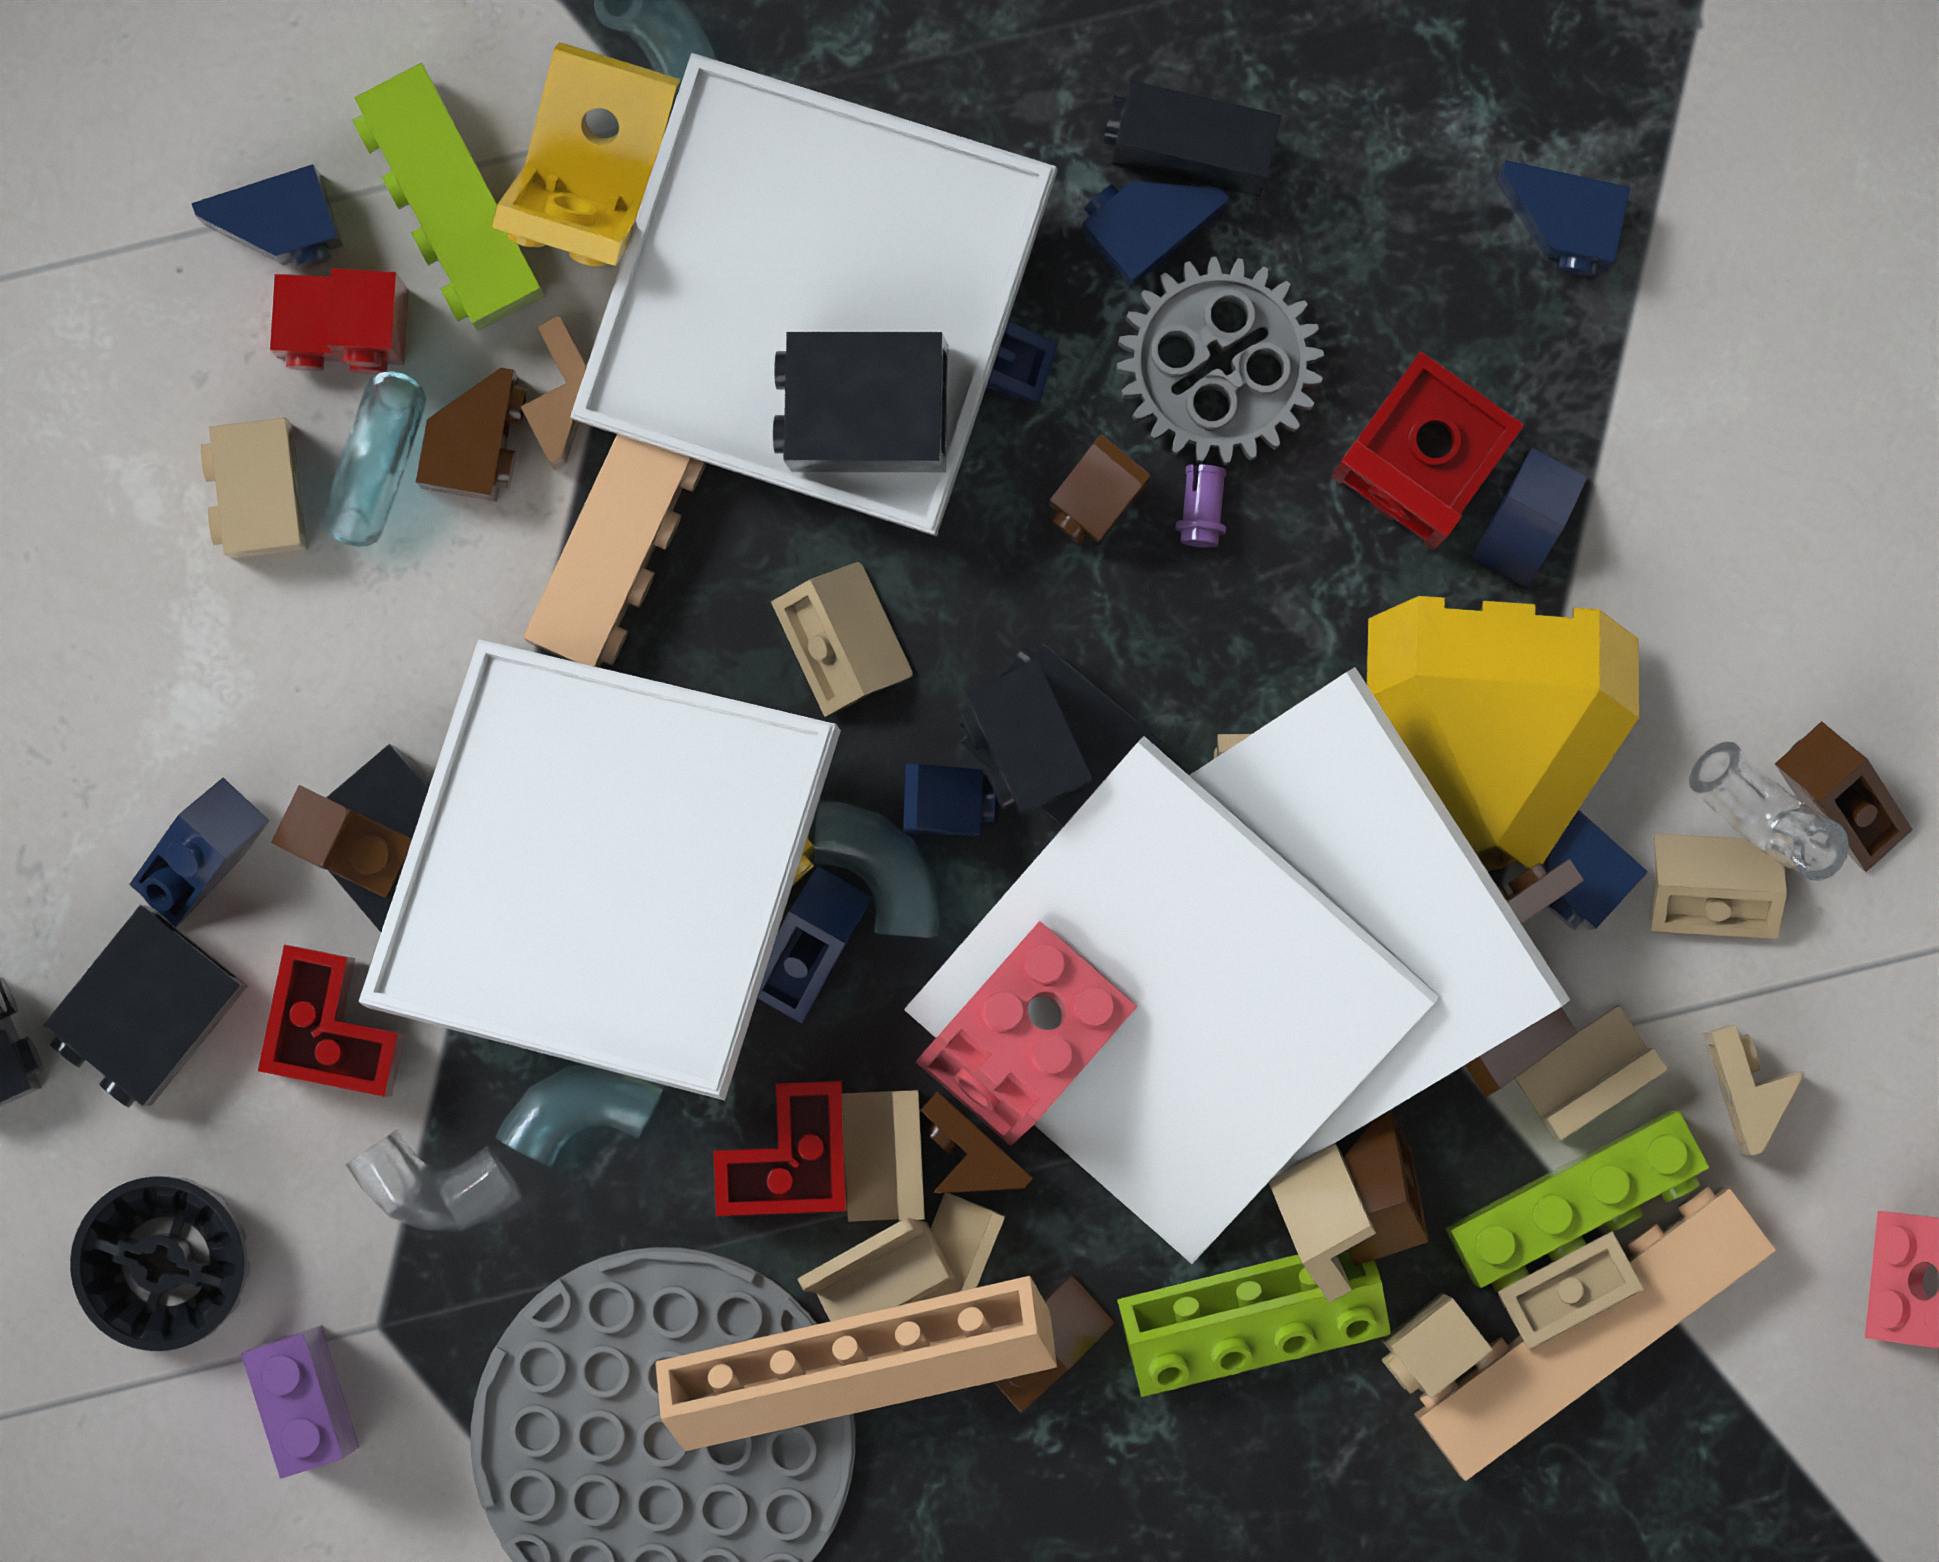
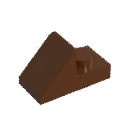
[271,785,412,899]
[920,1091,1033,1193]

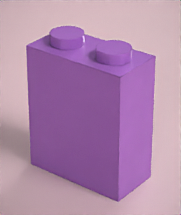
[241,1325,360,1479]

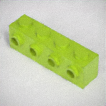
[352,62,545,331]
[1444,1110,1710,1292]
[1117,1250,1391,1397]

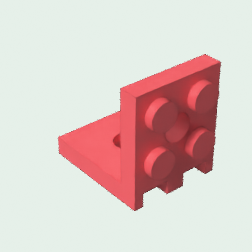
[916,921,1137,1146]
[1865,1211,1939,1349]

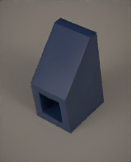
[129,777,270,928]

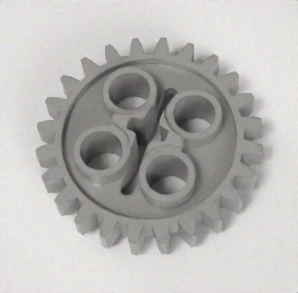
[1116,257,1324,466]

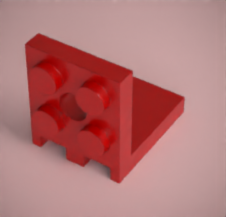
[1330,351,1524,551]

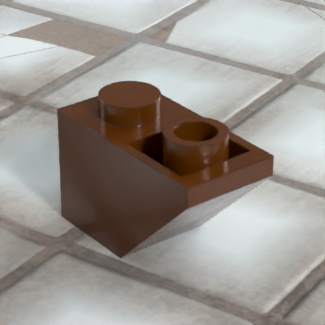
[416,368,527,502]

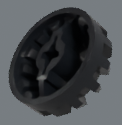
[70,1176,250,1351]

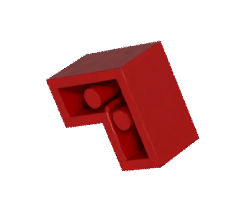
[270,268,409,375]
[258,944,405,1097]
[714,1081,847,1216]

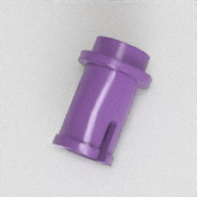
[1175,465,1227,547]

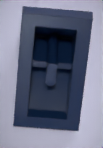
[986,321,1058,403]
[1470,447,1587,589]

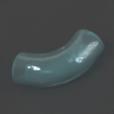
[594,0,716,98]
[321,371,427,547]
[814,801,939,938]
[495,1064,667,1167]

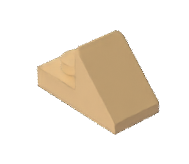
[1703,1025,1804,1156]

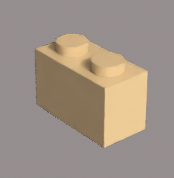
[201,417,308,559]
[1381,1292,1493,1398]

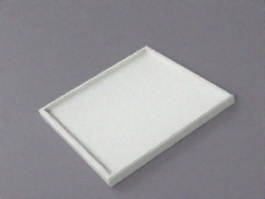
[570,53,1058,537]
[359,639,841,1101]
[1189,667,1570,1183]
[904,736,1439,1264]

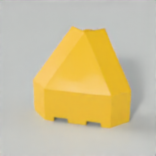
[1367,596,1639,872]

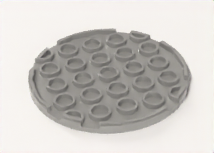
[471,1247,856,1562]

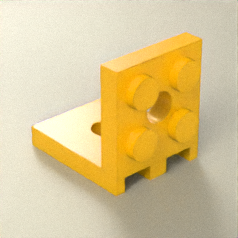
[492,42,681,267]

